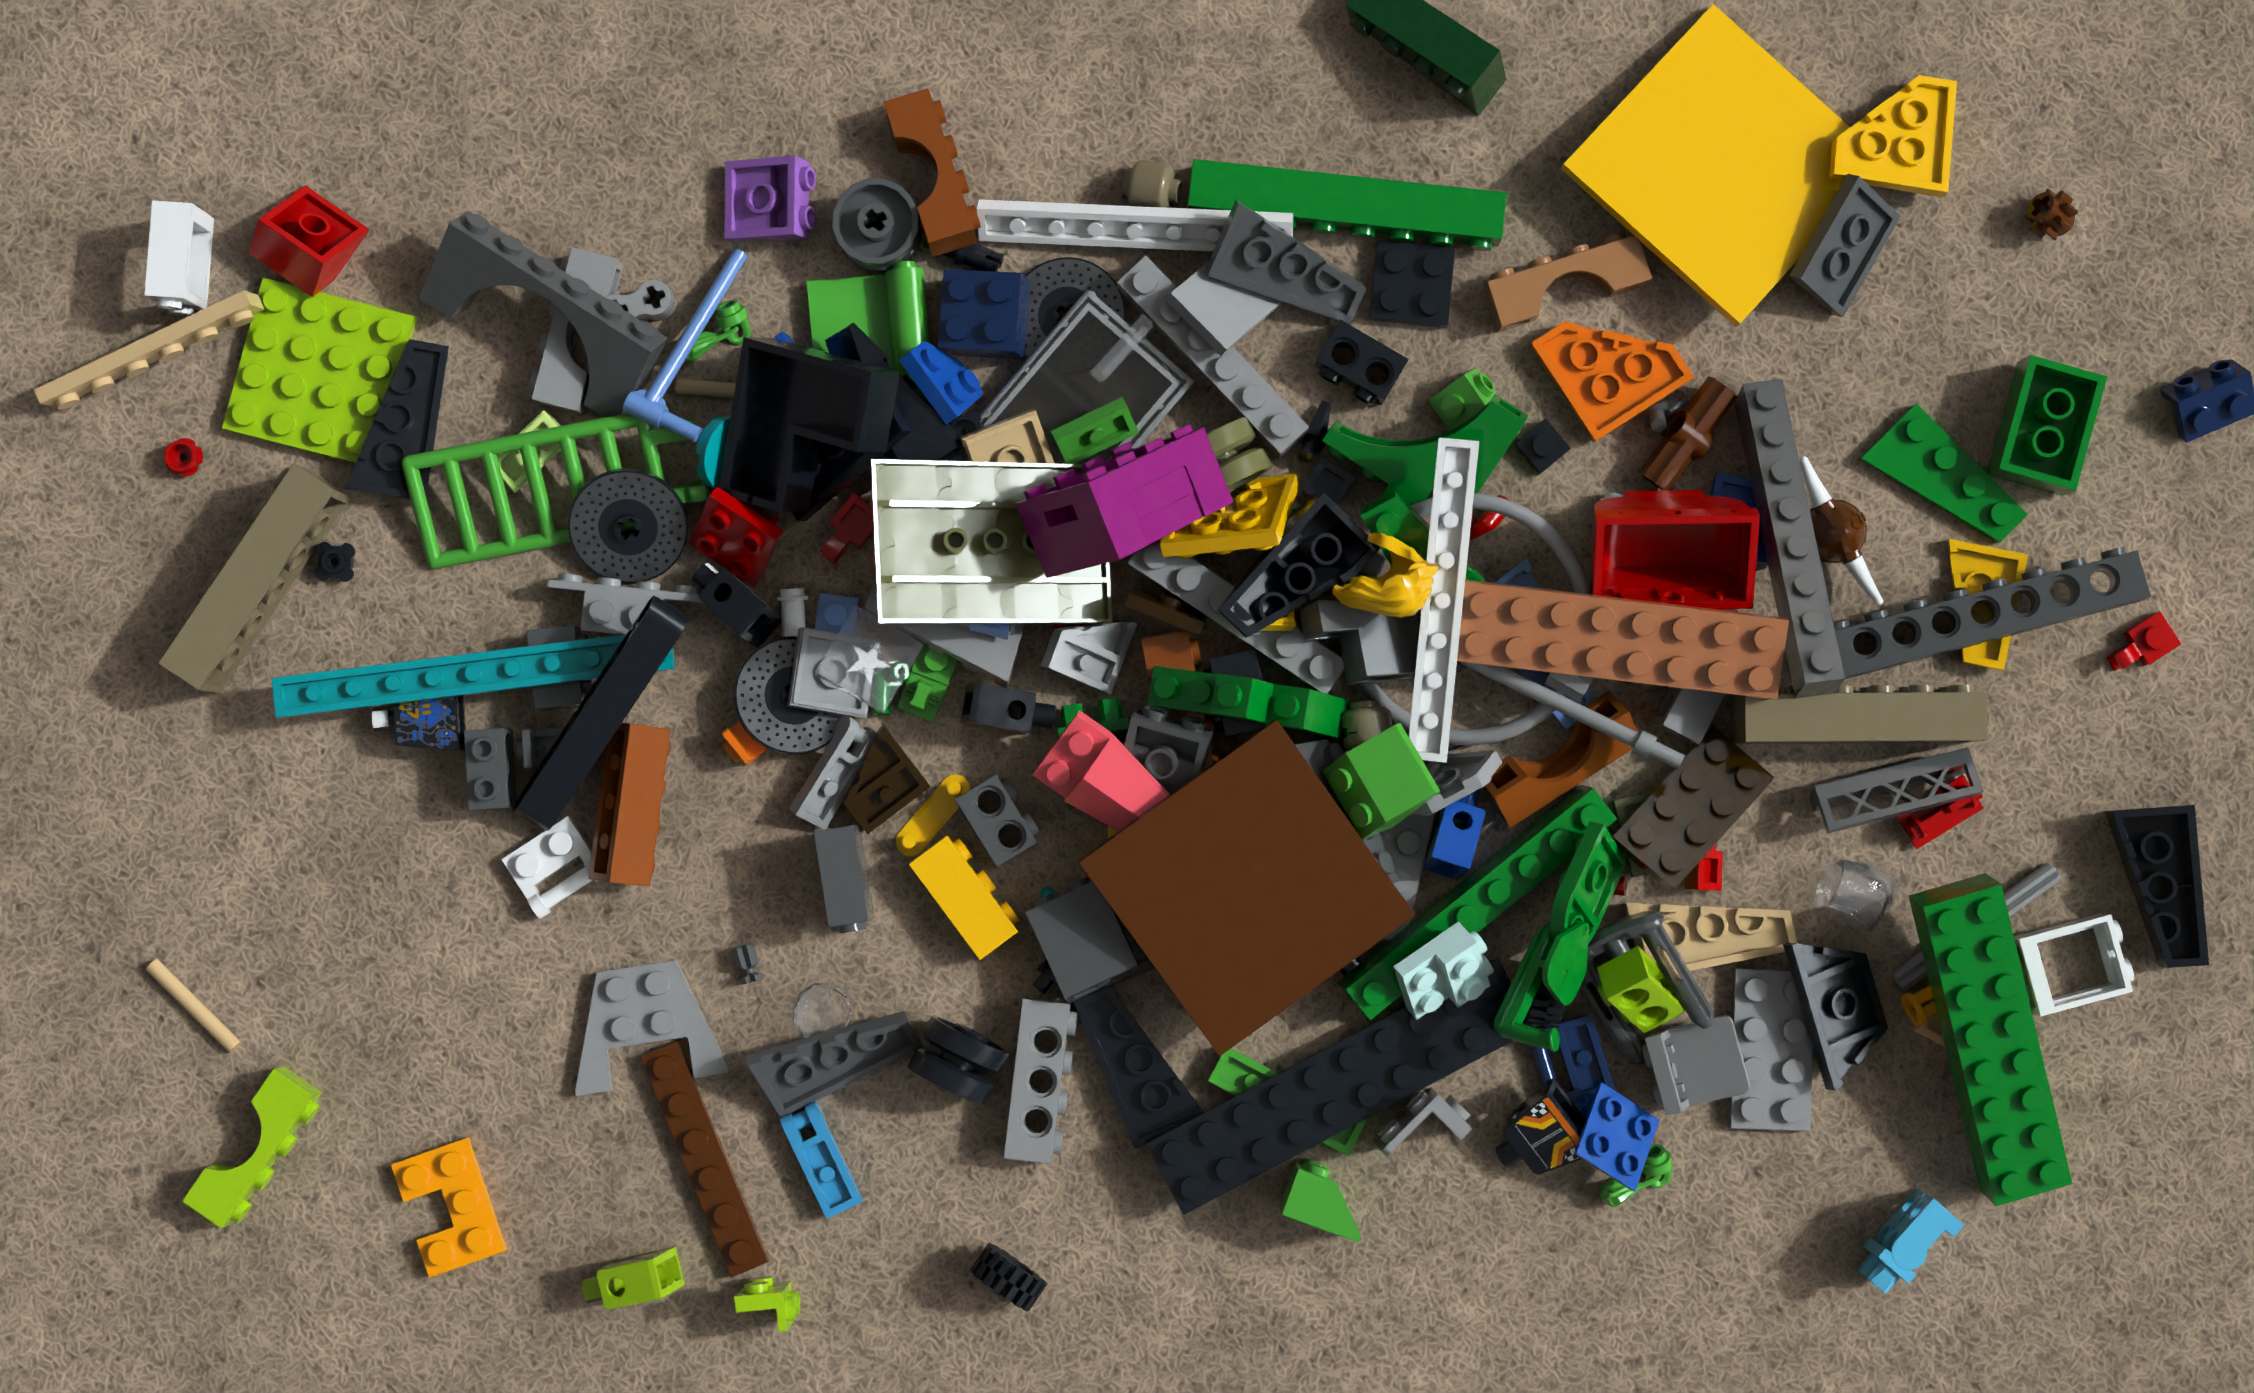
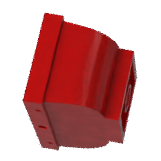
[1590,490,1760,609]

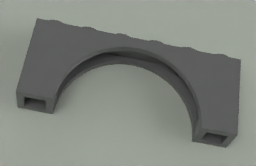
[418,211,668,417]

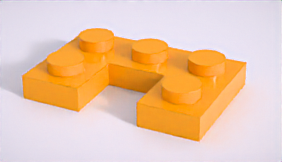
[391,1137,507,1278]

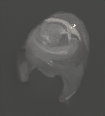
[1811,858,1899,935]

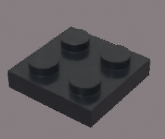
[1369,240,1455,328]

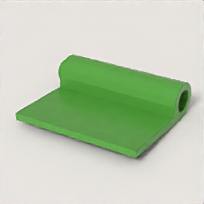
[806,261,931,403]

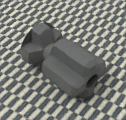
[732,943,763,985]

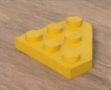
[1829,75,1957,198]
[1160,474,1299,559]

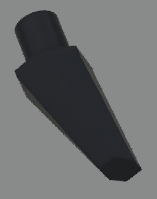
[1298,401,1331,463]

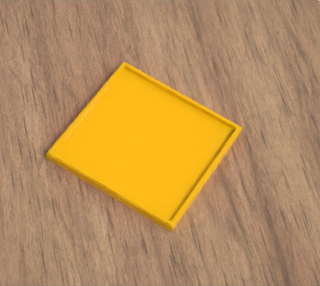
[1560,4,1850,327]

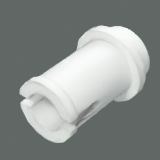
[777,588,808,637]

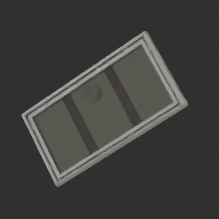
[940,289,1195,464]

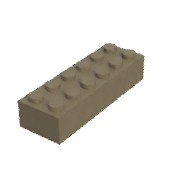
[158,463,352,694]
[1730,685,1988,744]

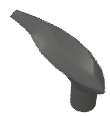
[1640,400,1690,432]

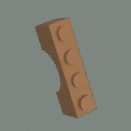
[1484,232,1652,332]

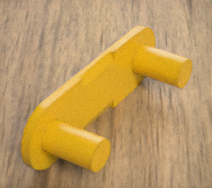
[896,774,970,856]

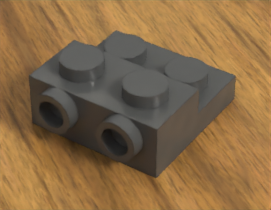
[1124,705,1214,794]

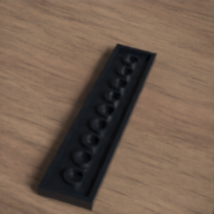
[1145,958,1534,1215]

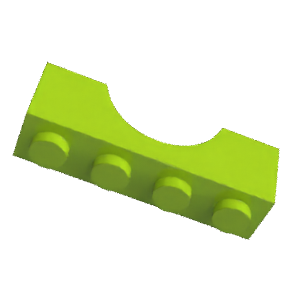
[182,1066,322,1228]

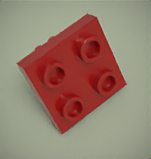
[689,486,784,587]

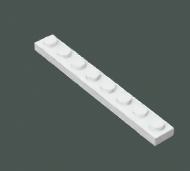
[977,199,1293,251]
[1409,437,1479,763]

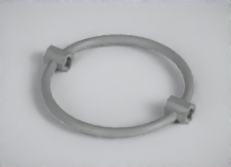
[1345,493,1593,746]

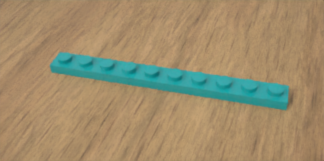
[271,634,676,718]

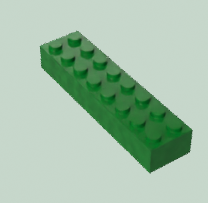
[1909,873,2073,1206]

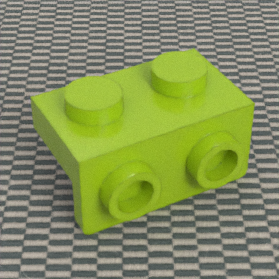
[734,1276,801,1333]

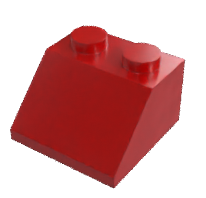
[248,185,369,297]

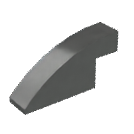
[1299,600,1468,685]

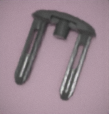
[1581,911,1714,1064]

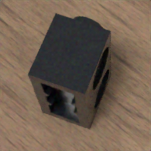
[1314,319,1409,406]

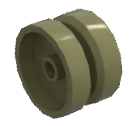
[1206,417,1273,493]

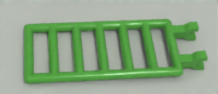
[401,413,710,569]

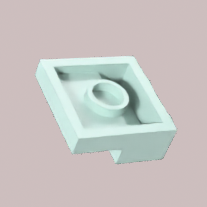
[1393,921,1494,1020]

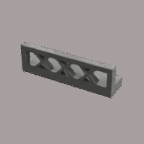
[1810,747,1984,834]

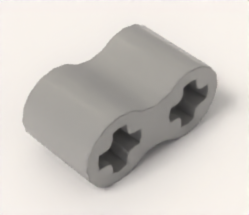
[606,280,676,321]

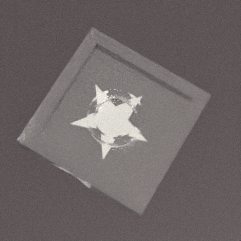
[815,605,924,714]

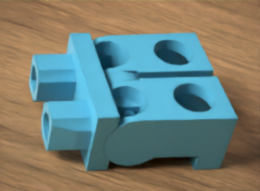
[1856,1188,1964,1294]

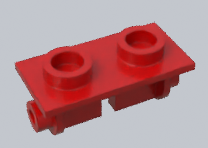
[1896,775,1984,849]

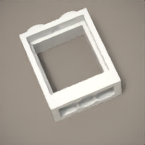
[144,200,214,317]
[2014,913,2134,1016]

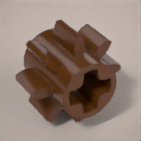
[2025,189,2078,240]

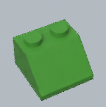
[1322,723,1441,840]
[1278,1158,1361,1242]

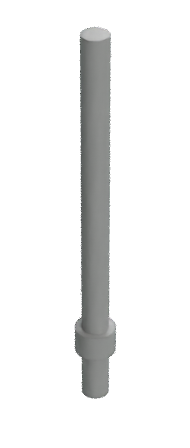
[1460,662,1685,770]

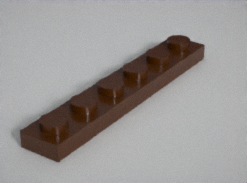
[640,1041,769,1278]

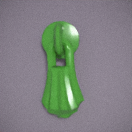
[680,299,751,364]
[1598,1144,1673,1208]

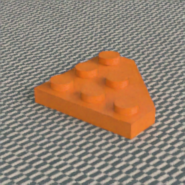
[1529,321,1695,443]

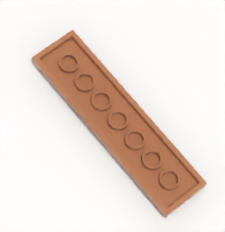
[1457,580,1789,700]

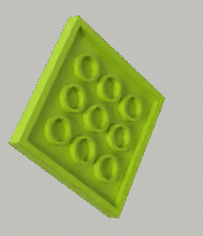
[222,277,417,463]

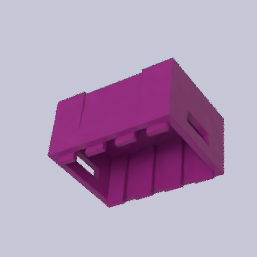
[1016,424,1233,578]

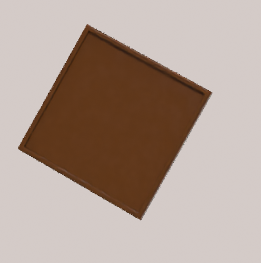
[1078,719,1415,1056]

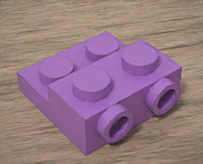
[724,155,816,242]

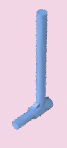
[623,248,747,442]

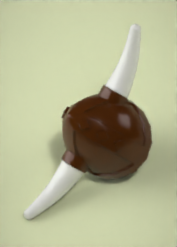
[1800,456,1883,605]

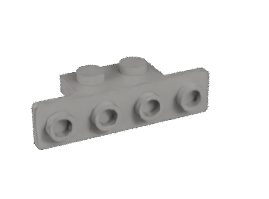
[546,573,707,635]

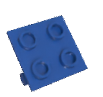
[1574,1082,1660,1191]

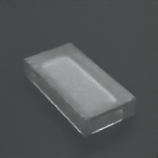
[1089,314,1153,384]

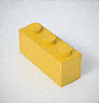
[909,836,1021,960]

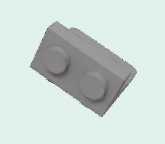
[1643,1015,1750,1116]
[1376,1087,1472,1156]

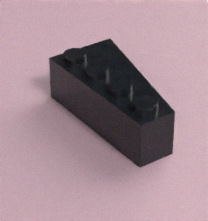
[2105,805,2209,968]

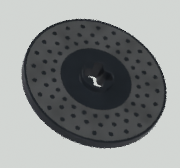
[1025,257,1126,375]
[568,468,688,583]
[734,637,843,755]

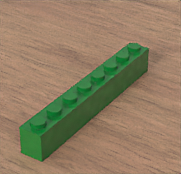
[1188,159,1507,251]
[1337,784,1617,1020]

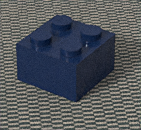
[938,269,1030,359]

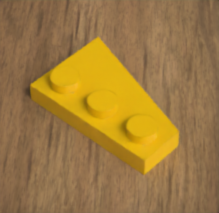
[1947,539,2028,671]

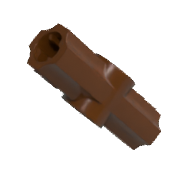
[1638,376,1738,491]

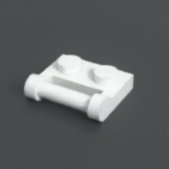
[501,816,598,919]

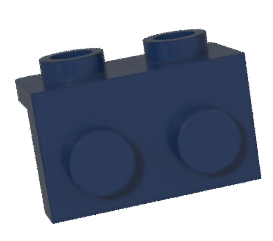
[2161,359,2254,443]

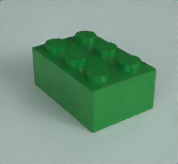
[1987,355,2108,496]

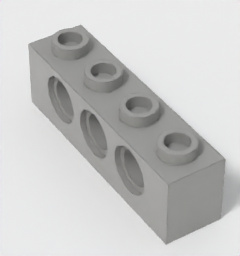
[1004,997,1078,1164]

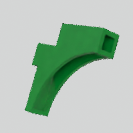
[1322,394,1528,505]
[1147,666,1350,739]

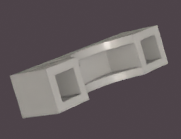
[529,247,624,416]

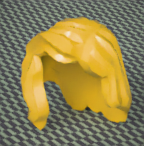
[1332,533,1439,618]

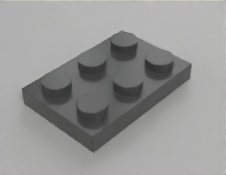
[1789,174,1901,317]

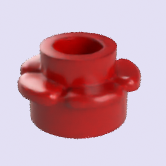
[164,438,204,477]

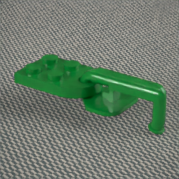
[1494,821,1628,1052]

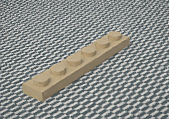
[34,290,264,410]

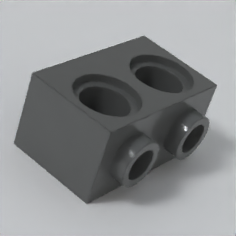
[464,728,517,811]
[955,775,1039,868]

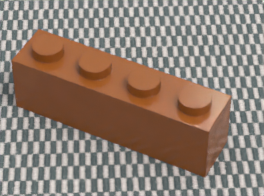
[588,723,670,887]

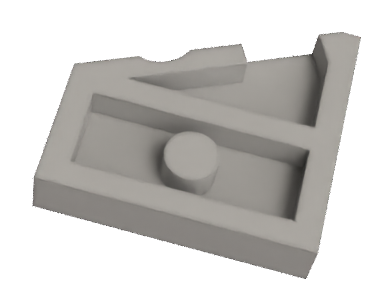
[1041,620,1137,695]

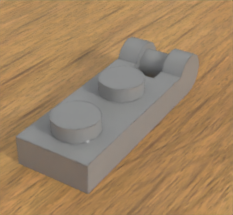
[789,716,877,830]

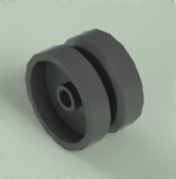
[832,178,922,273]

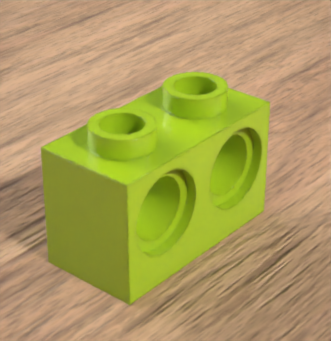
[1597,946,1685,1033]

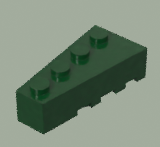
[1346,0,1506,116]

